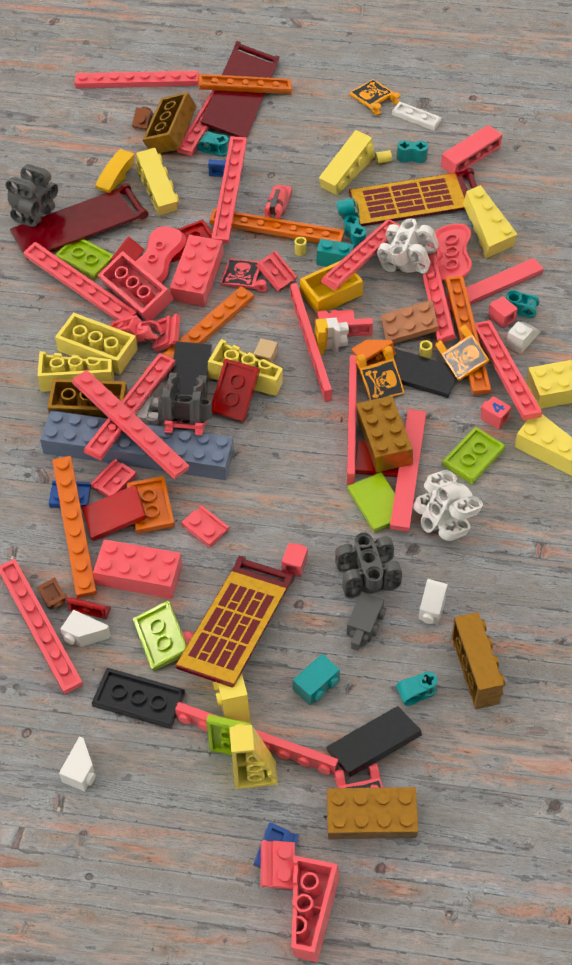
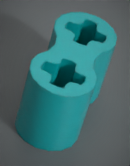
[396,140,428,163]
[337,198,360,219]
[344,215,366,248]

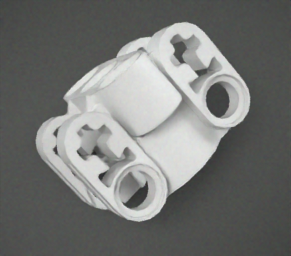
[377,218,439,273]
[413,470,483,541]

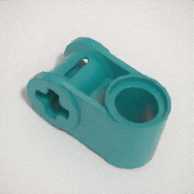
[197,131,229,157]
[506,290,540,318]
[396,671,438,706]

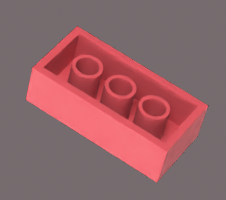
[170,235,224,307]
[98,251,174,321]
[93,539,183,599]

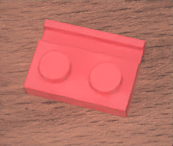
[256,251,297,292]
[152,313,180,352]
[90,459,137,497]
[181,505,229,548]
[260,840,295,890]

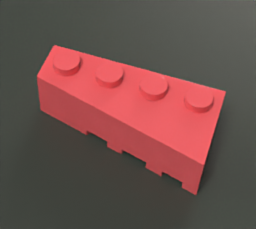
[292,855,340,962]

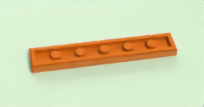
[198,74,292,94]

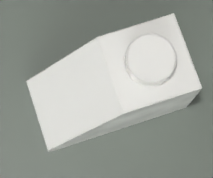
[506,321,540,354]
[418,579,448,625]
[61,610,111,647]
[59,736,96,792]

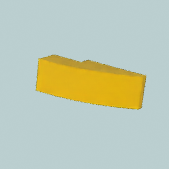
[95,149,135,193]

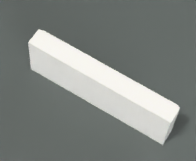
[392,102,442,131]

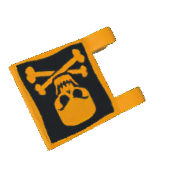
[350,79,400,116]
[435,325,490,381]
[355,346,405,400]

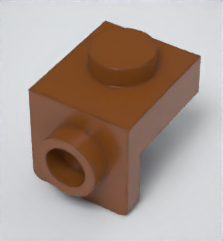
[132,107,154,130]
[37,577,67,609]

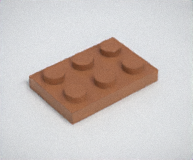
[381,300,439,344]

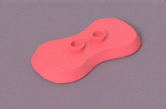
[435,224,472,282]
[135,226,186,283]

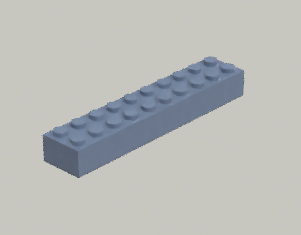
[40,410,234,480]

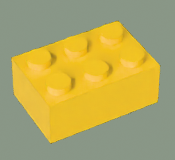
[300,261,363,315]

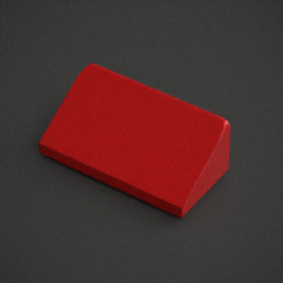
[110,237,144,261]
[66,597,111,619]

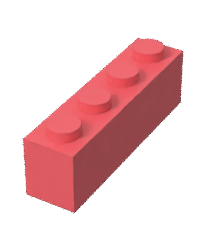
[441,125,502,173]

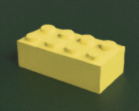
[55,313,138,375]
[526,360,572,409]

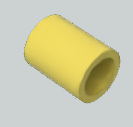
[375,150,392,164]
[295,237,307,256]
[419,340,432,359]

